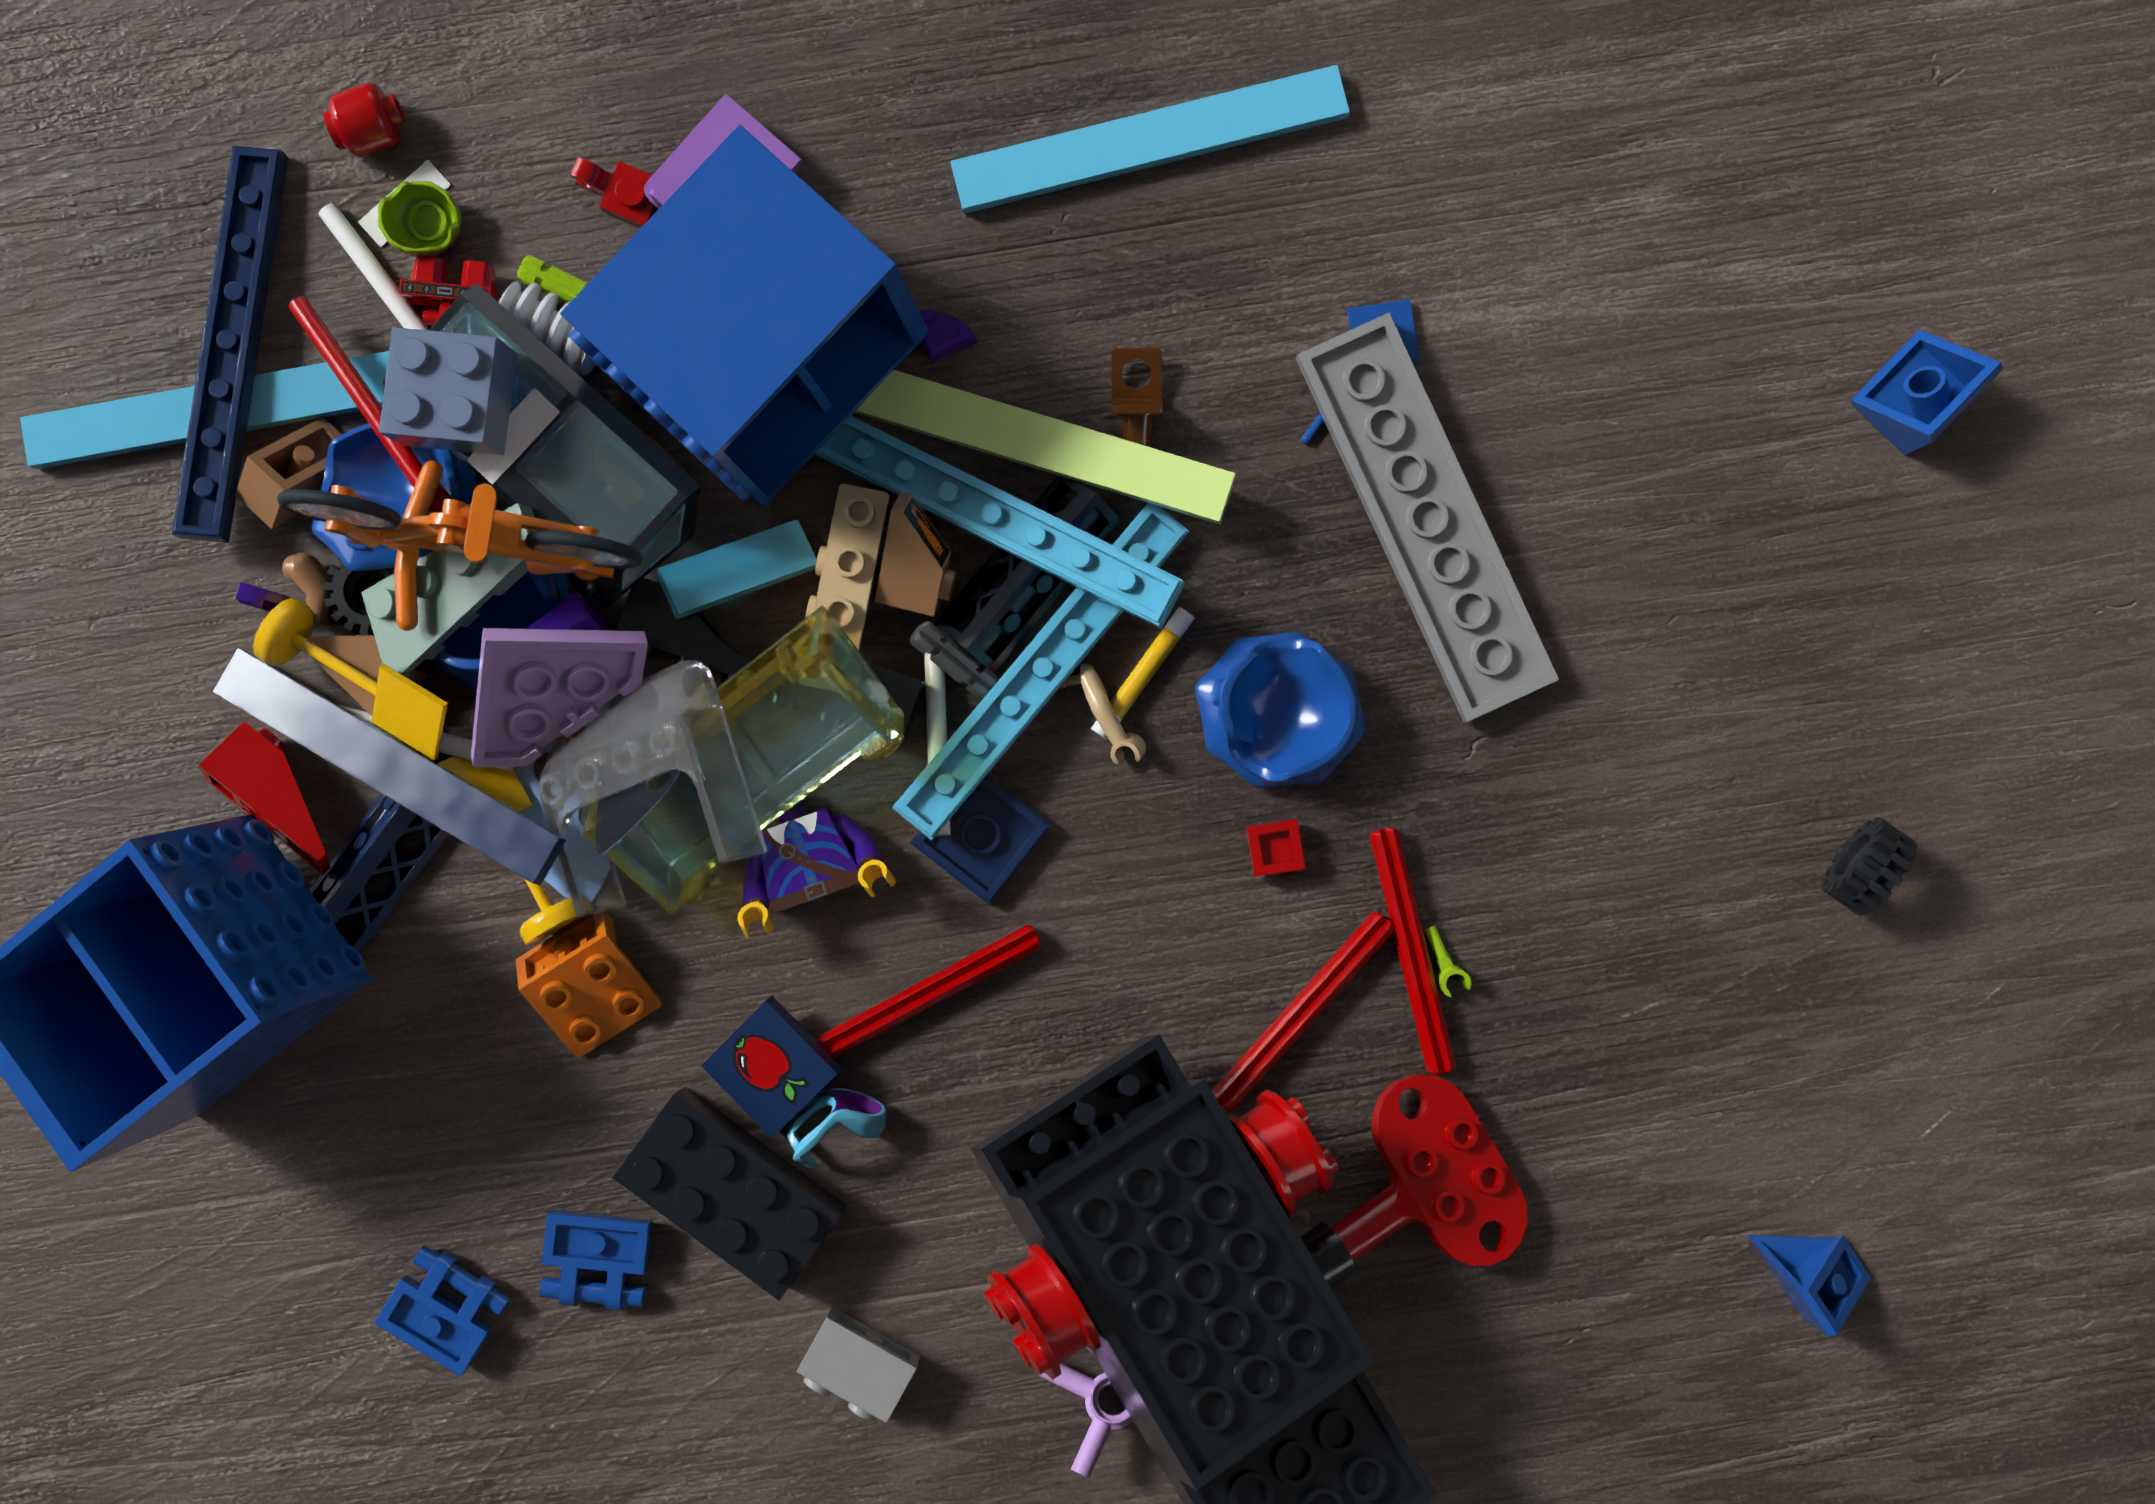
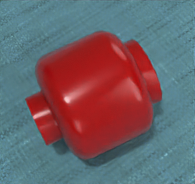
[323,83,406,157]

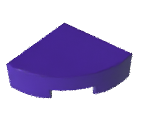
[919,310,977,363]
[235,582,306,611]

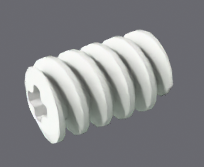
[498,280,596,376]

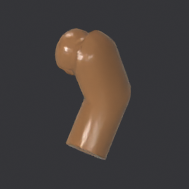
[282,553,333,624]

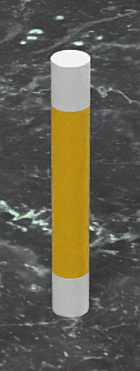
[1091,607,1195,740]

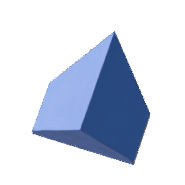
[1747,1235,1871,1337]

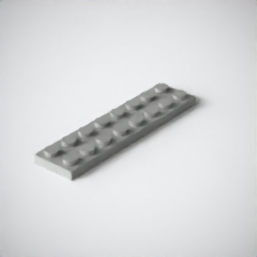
[1295,313,1559,722]

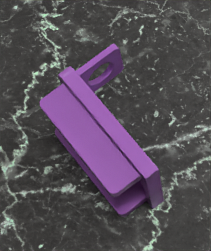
[644,93,803,209]

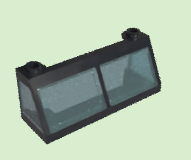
[383,283,701,609]

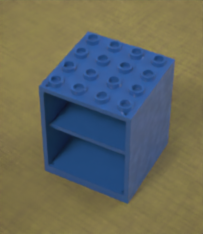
[560,124,930,507]
[0,814,373,1173]

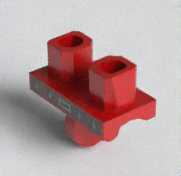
[398,255,501,333]

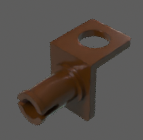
[1111,347,1164,448]

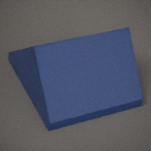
[1851,329,2003,455]

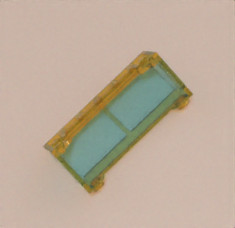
[582,605,904,914]

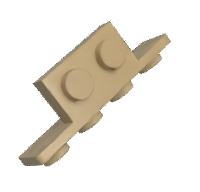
[800,484,890,693]

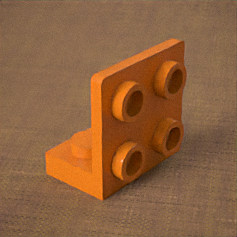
[515,906,661,1057]

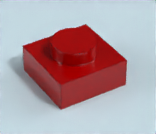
[1246,819,1305,877]

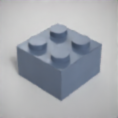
[379,327,517,455]

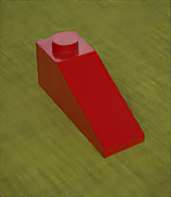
[199,721,330,875]

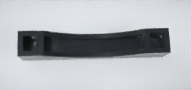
[615,575,925,746]

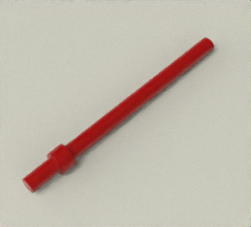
[288,296,452,515]

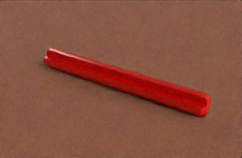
[1370,827,1456,1075]
[1212,911,1395,1112]
[815,925,1042,1059]

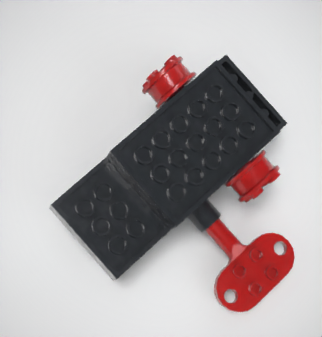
[970,1034,1527,1504]

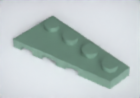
[361,503,535,680]

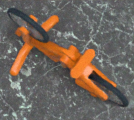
[277,460,643,631]

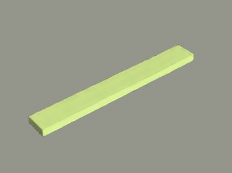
[854,370,1236,525]

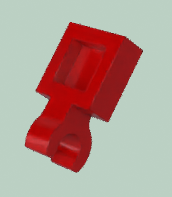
[570,157,658,228]

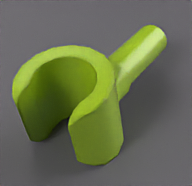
[1424,925,1471,998]

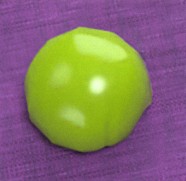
[378,181,462,257]

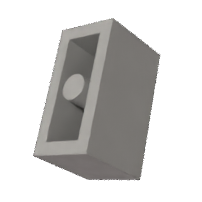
[796,1306,921,1423]

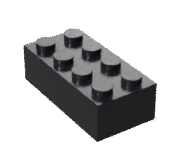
[612,1086,848,1301]

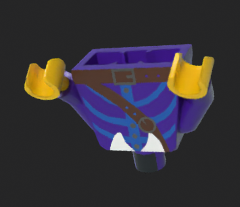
[737,787,896,938]

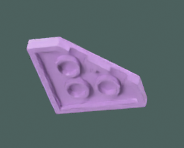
[471,628,648,767]

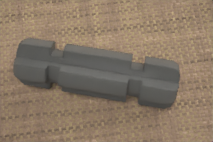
[910,621,999,699]

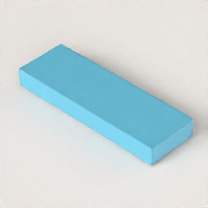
[656,519,817,619]

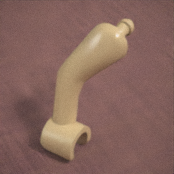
[1060,663,1146,765]

